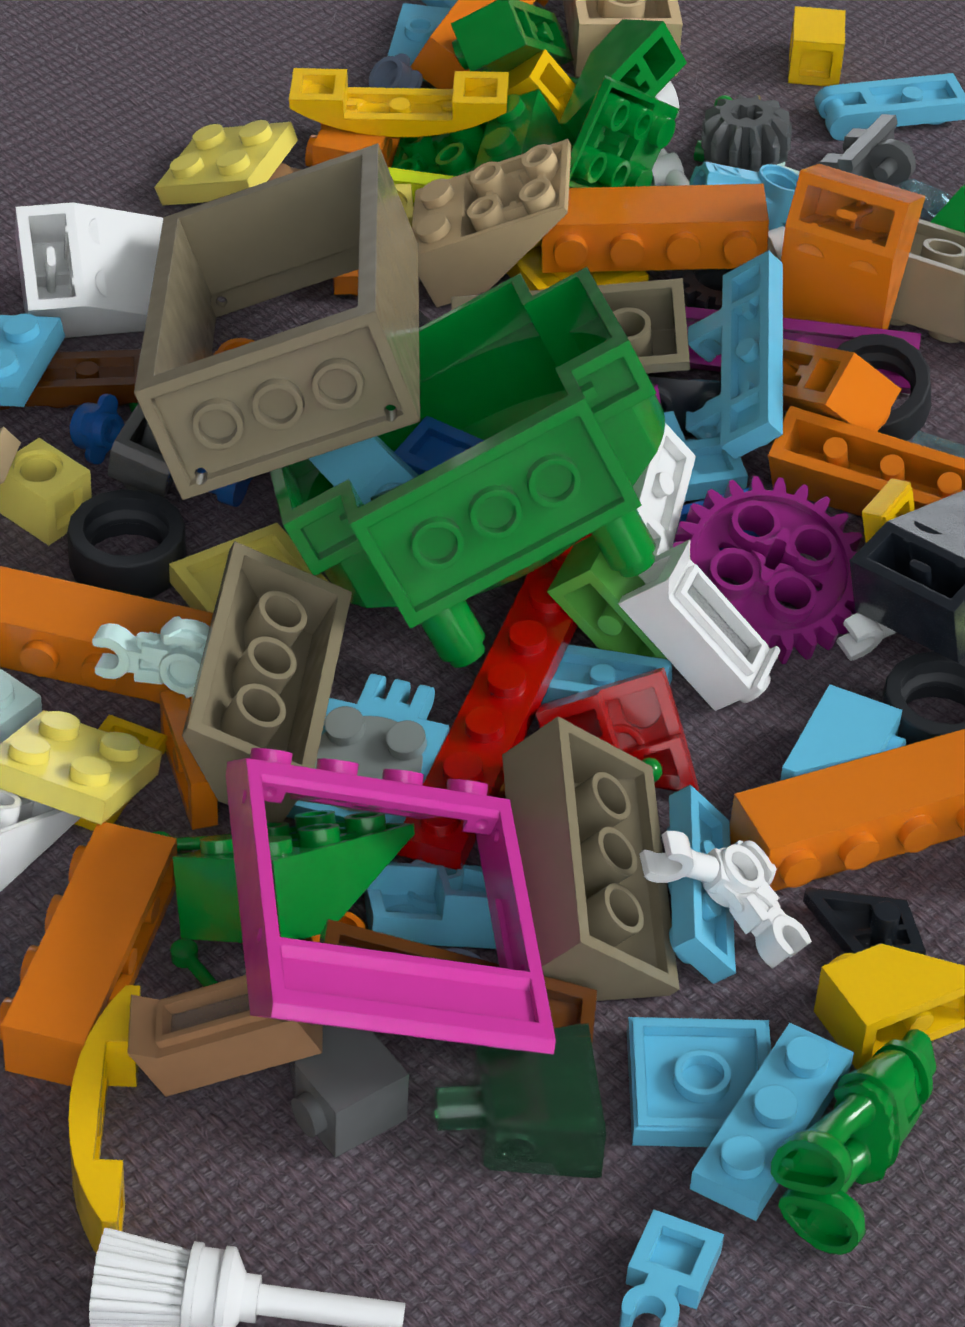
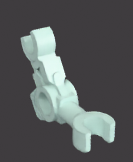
[92,616,210,698]

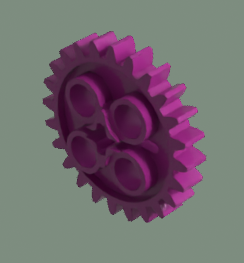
[672,476,862,664]

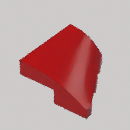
[536,667,699,792]

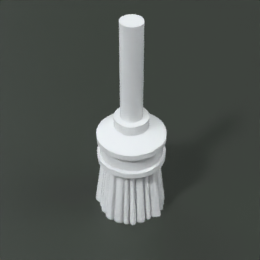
[89,1227,406,1327]

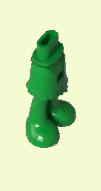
[771,1029,936,1255]

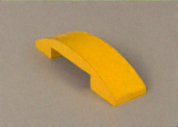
[289,68,509,137]
[68,985,141,1254]

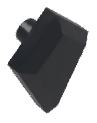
[803,887,926,955]

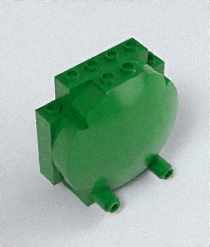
[270,267,665,668]

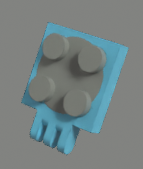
[286,673,450,823]

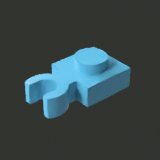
[619,1210,724,1327]

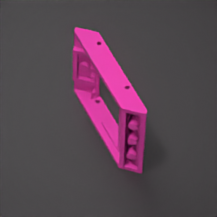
[225,748,556,1054]

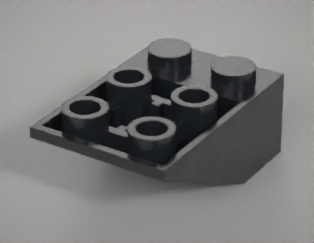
[849,490,965,663]

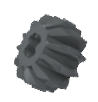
[701,94,792,172]

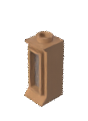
[128,975,323,1097]

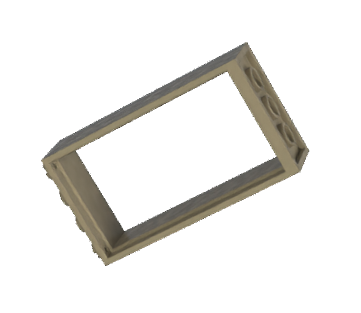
[134,143,420,500]

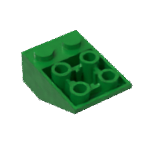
[569,75,679,188]
[391,89,568,176]
[173,810,415,943]

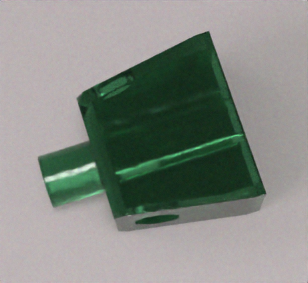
[434,1023,606,1178]

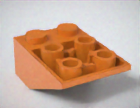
[781,164,926,330]

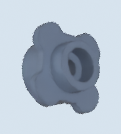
[369,53,423,88]

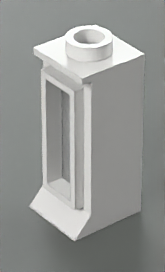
[618,539,781,711]

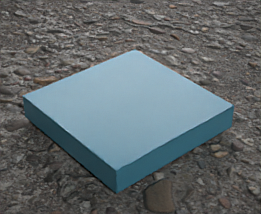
[627,1017,771,1147]

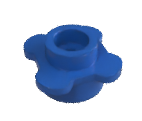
[70,394,125,464]

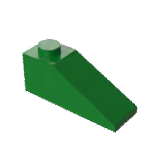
[451,0,574,72]
[559,19,687,146]

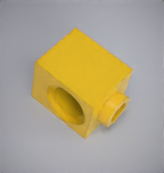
[788,6,846,86]

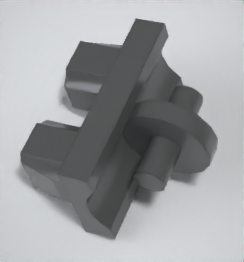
[819,114,916,185]

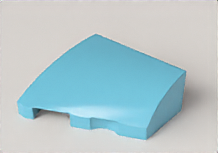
[364,860,496,949]

